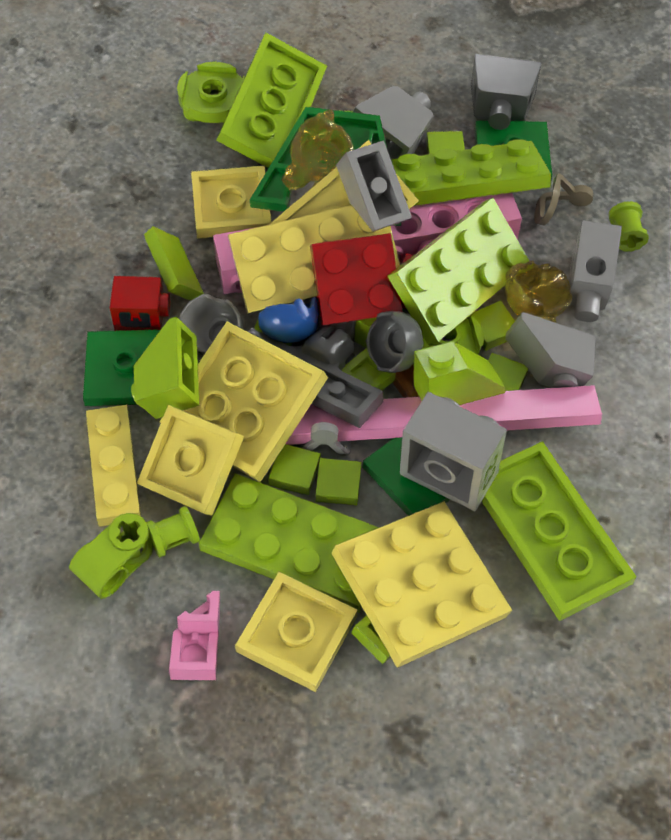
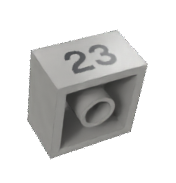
[400,392,507,511]

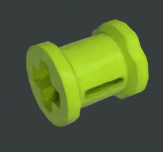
[608,201,649,252]
[146,506,200,558]

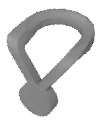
[298,422,351,454]

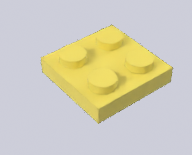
[191,166,272,239]
[136,405,244,516]
[235,572,358,692]

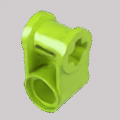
[69,513,153,599]

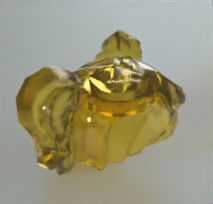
[281,109,354,190]
[505,260,573,323]

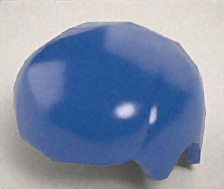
[258,297,319,343]

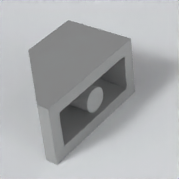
[336,140,412,232]
[506,312,596,388]

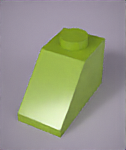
[131,317,199,419]
[414,341,505,405]

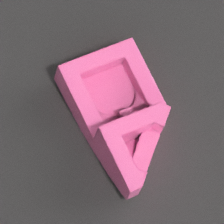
[169,591,220,680]

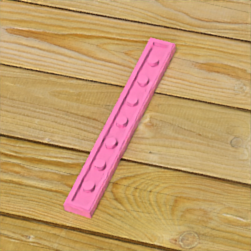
[286,385,602,445]

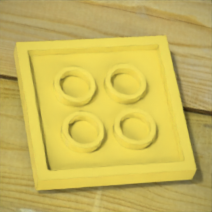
[159,321,328,482]
[331,501,512,668]

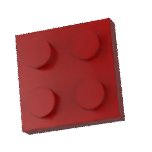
[310,233,403,326]

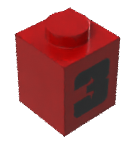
[109,276,170,331]

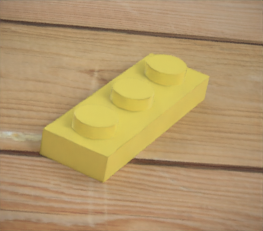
[86,405,141,527]

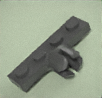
[248,324,383,428]

